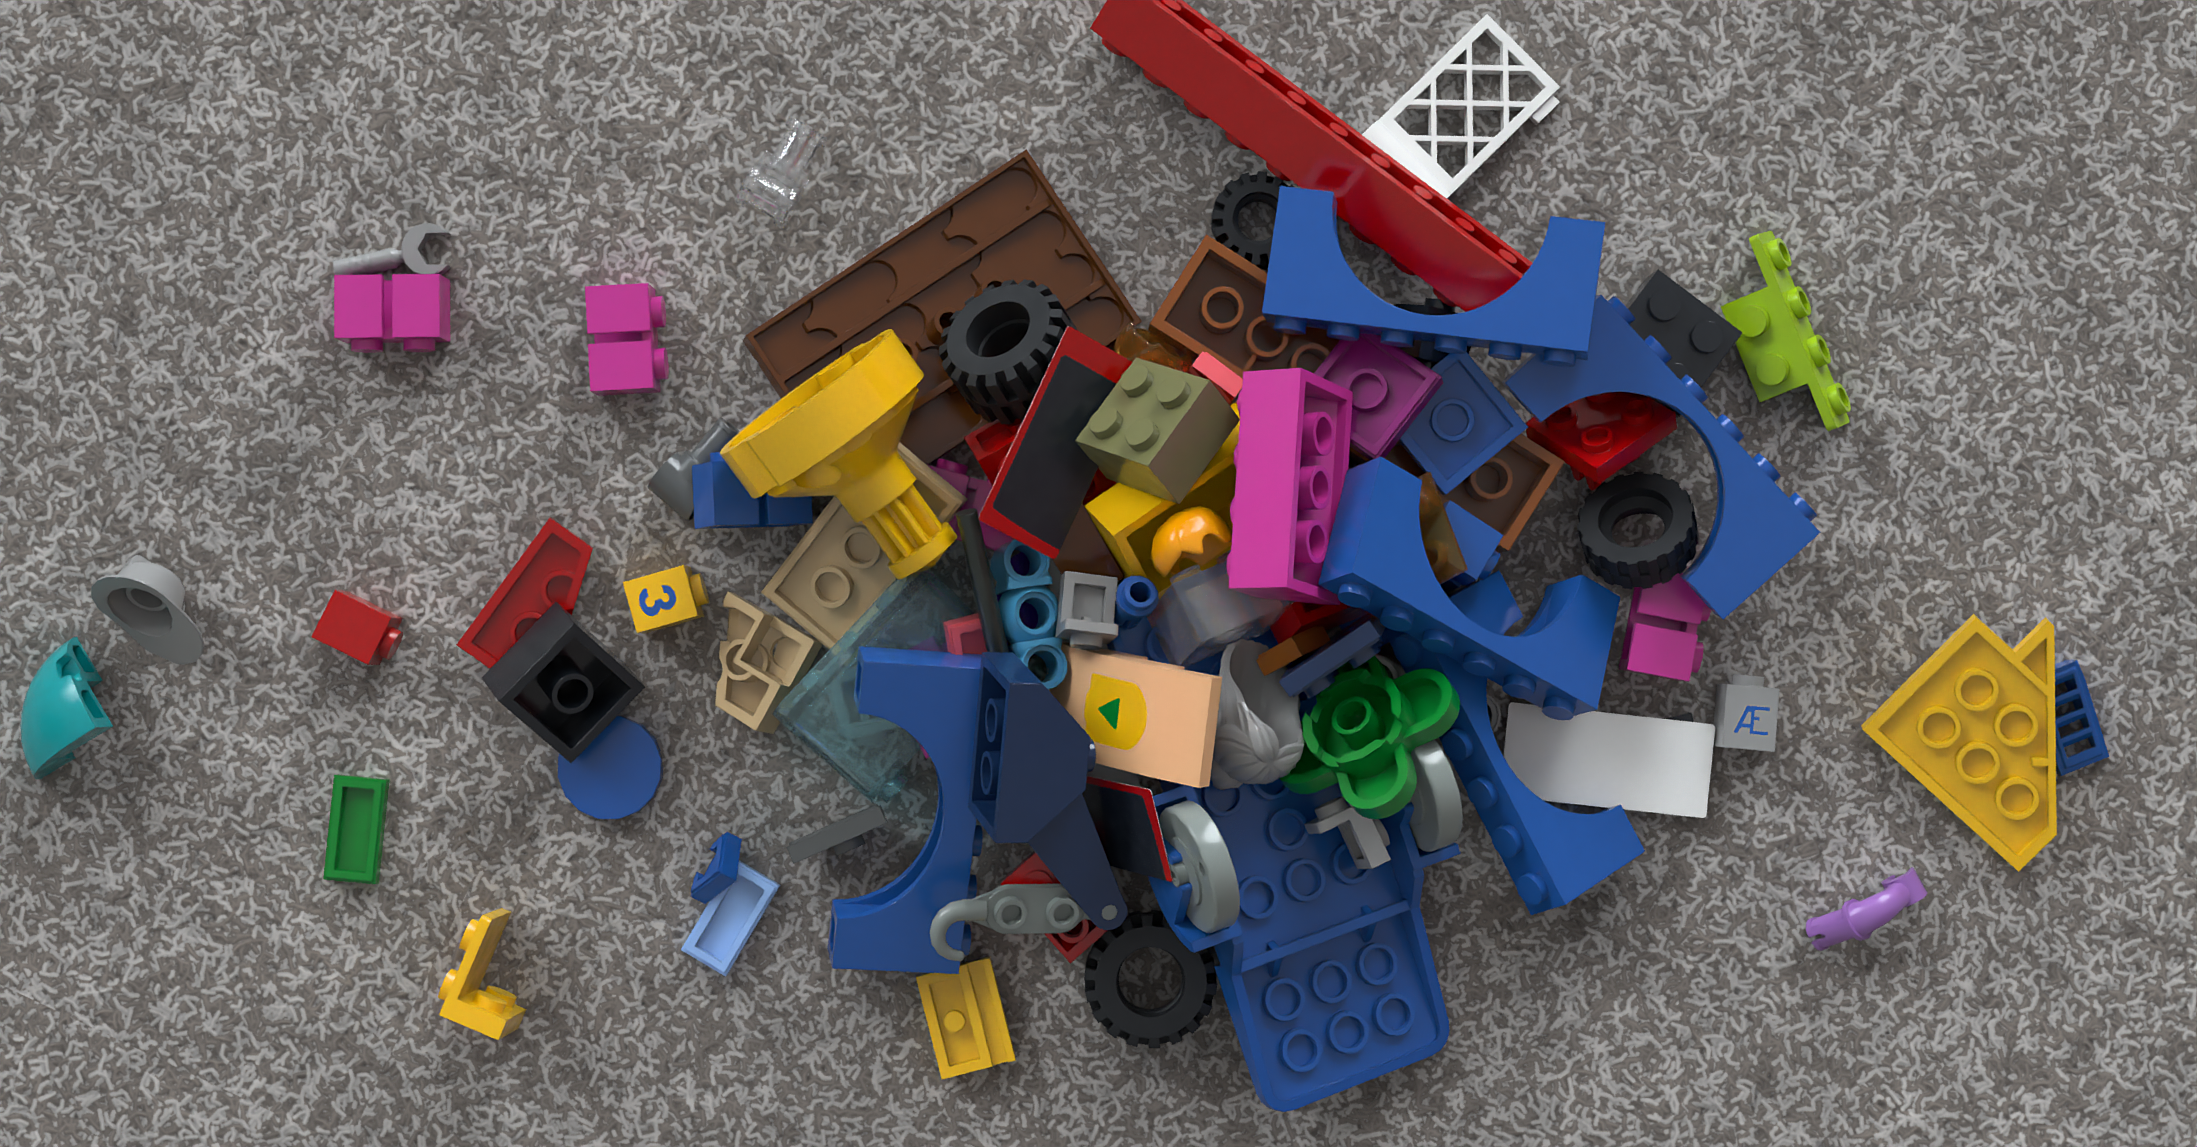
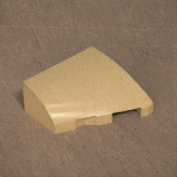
[715,592,823,734]

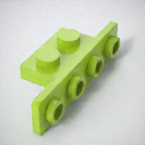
[1720,231,1851,432]

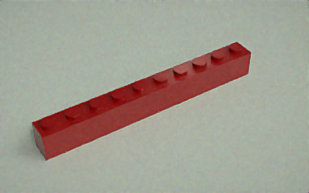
[1090,0,1532,312]

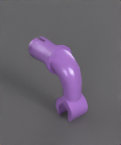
[1806,867,1928,951]

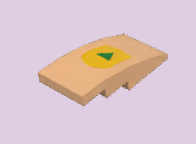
[1047,642,1222,788]

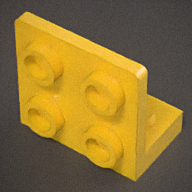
[438,908,526,1040]

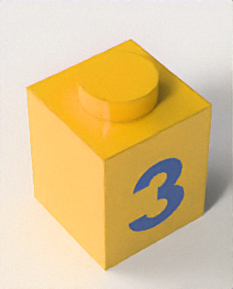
[623,565,709,634]

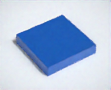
[1399,352,1528,496]

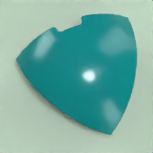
[20,637,113,779]

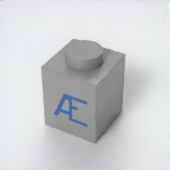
[1713,674,1780,752]

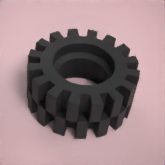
[1211,171,1294,270]

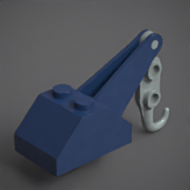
[930,652,1127,961]

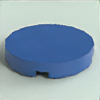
[558,716,663,819]

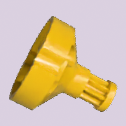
[720,329,957,580]

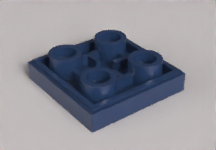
[1279,612,1385,699]

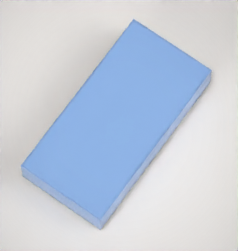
[681,860,781,977]

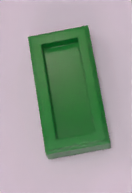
[323,774,390,884]

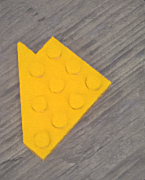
[1861,614,2057,872]

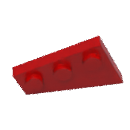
[456,517,594,669]

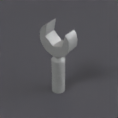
[333,223,451,275]

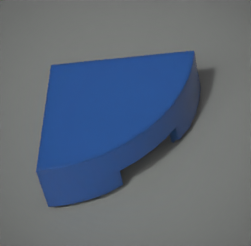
[690,832,742,904]

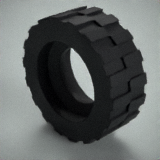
[1577,472,1699,589]

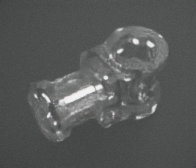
[735,116,829,229]

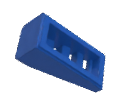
[2055,660,2109,776]

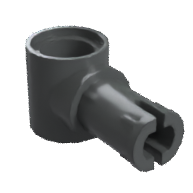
[647,418,740,522]

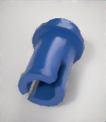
[1114,576,1159,629]

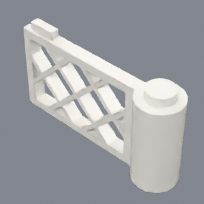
[1362,14,1560,199]

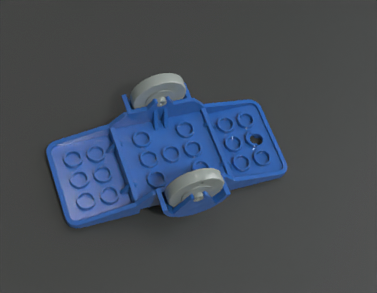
[1107,569,1463,1112]

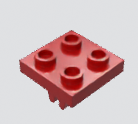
[1525,392,1677,490]

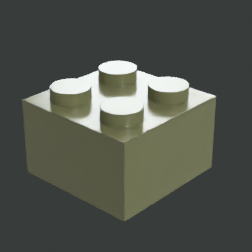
[1075,357,1240,504]

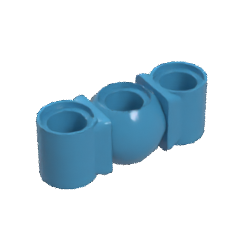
[990,539,1067,690]

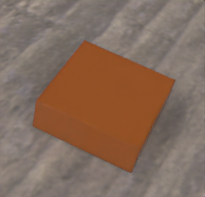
[1256,625,1330,676]

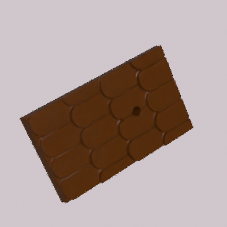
[743,149,1142,465]

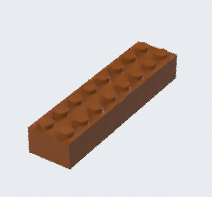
[1148,234,1565,553]

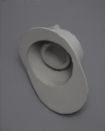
[91,555,204,665]

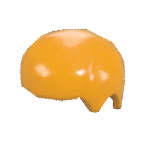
[1151,506,1232,577]

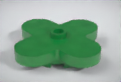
[1279,656,1460,819]

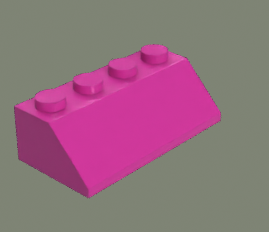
[1226,368,1353,605]

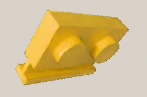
[916,956,1016,1079]

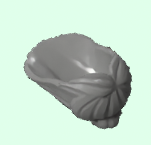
[1210,639,1304,790]

